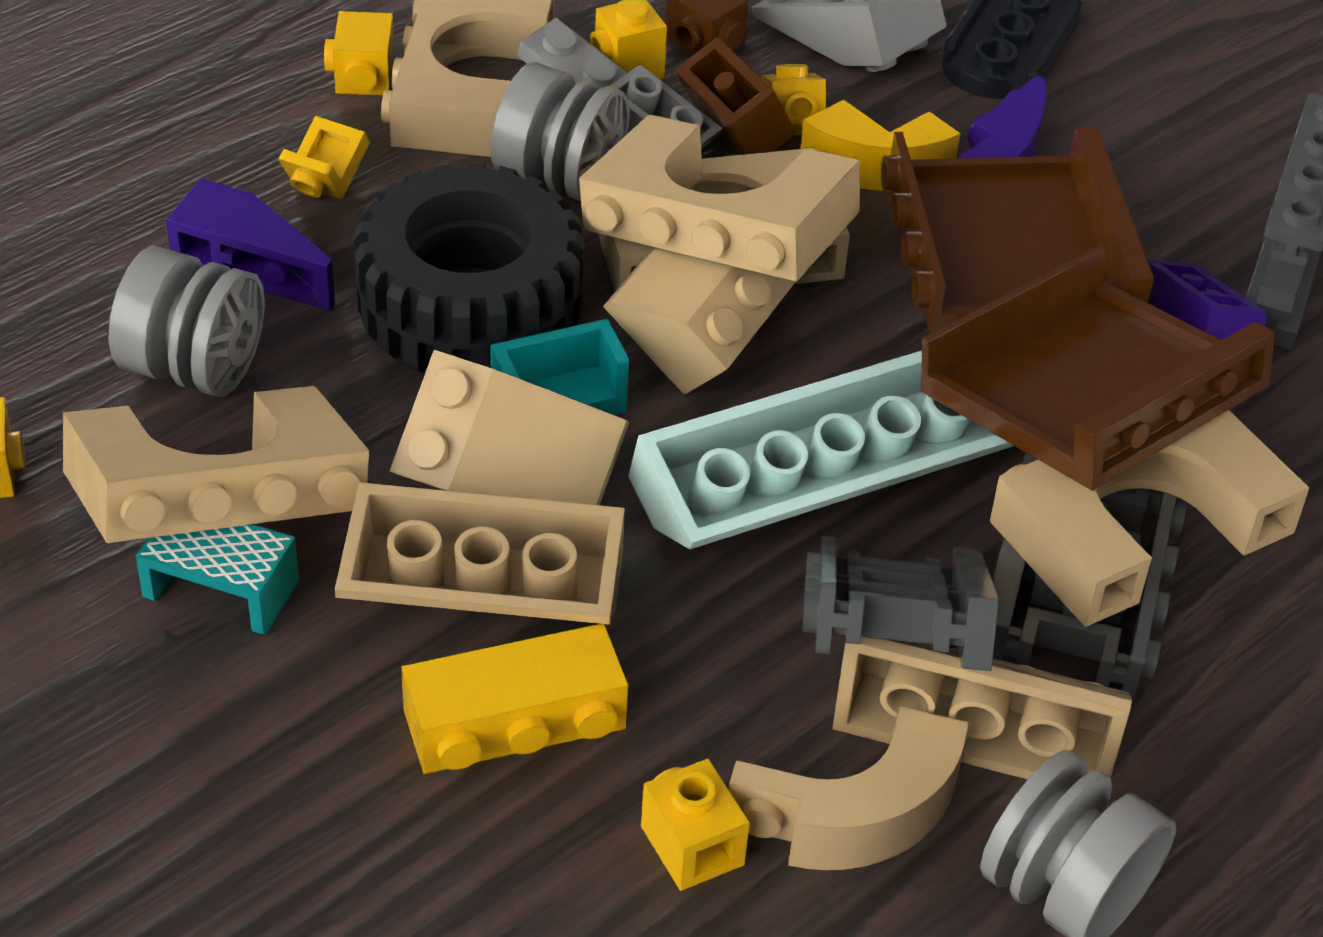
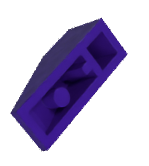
[166,178,335,311]
[1147,260,1268,340]

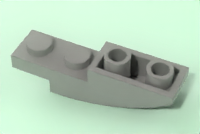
[517,18,722,149]

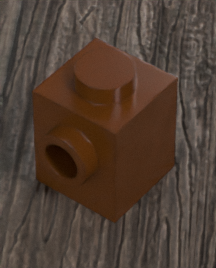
[665,0,749,55]

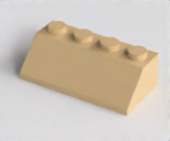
[335,482,625,624]
[832,637,1132,780]

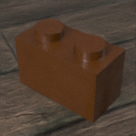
[675,37,797,155]

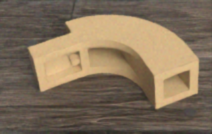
[729,706,969,870]

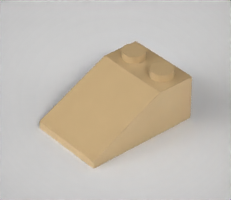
[389,350,629,505]

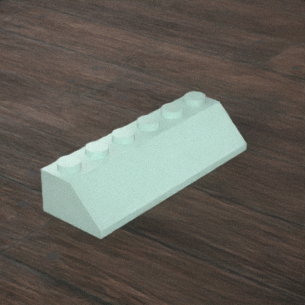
[628,351,1014,550]

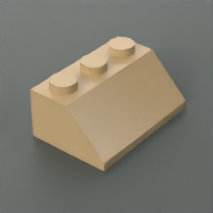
[603,247,796,395]

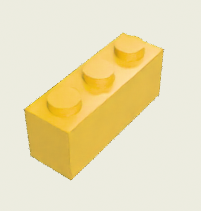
[401,624,628,774]

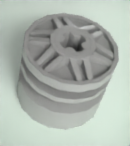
[491,62,630,202]
[108,245,265,397]
[980,750,1176,937]

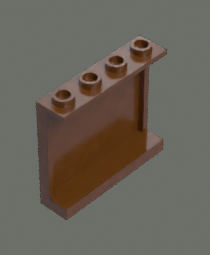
[881,127,1154,332]
[921,245,1275,491]

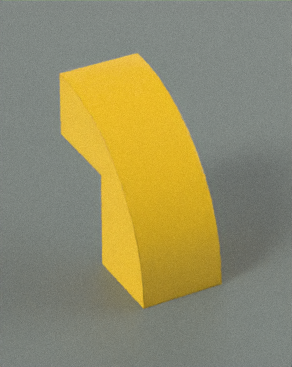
[800,100,961,191]

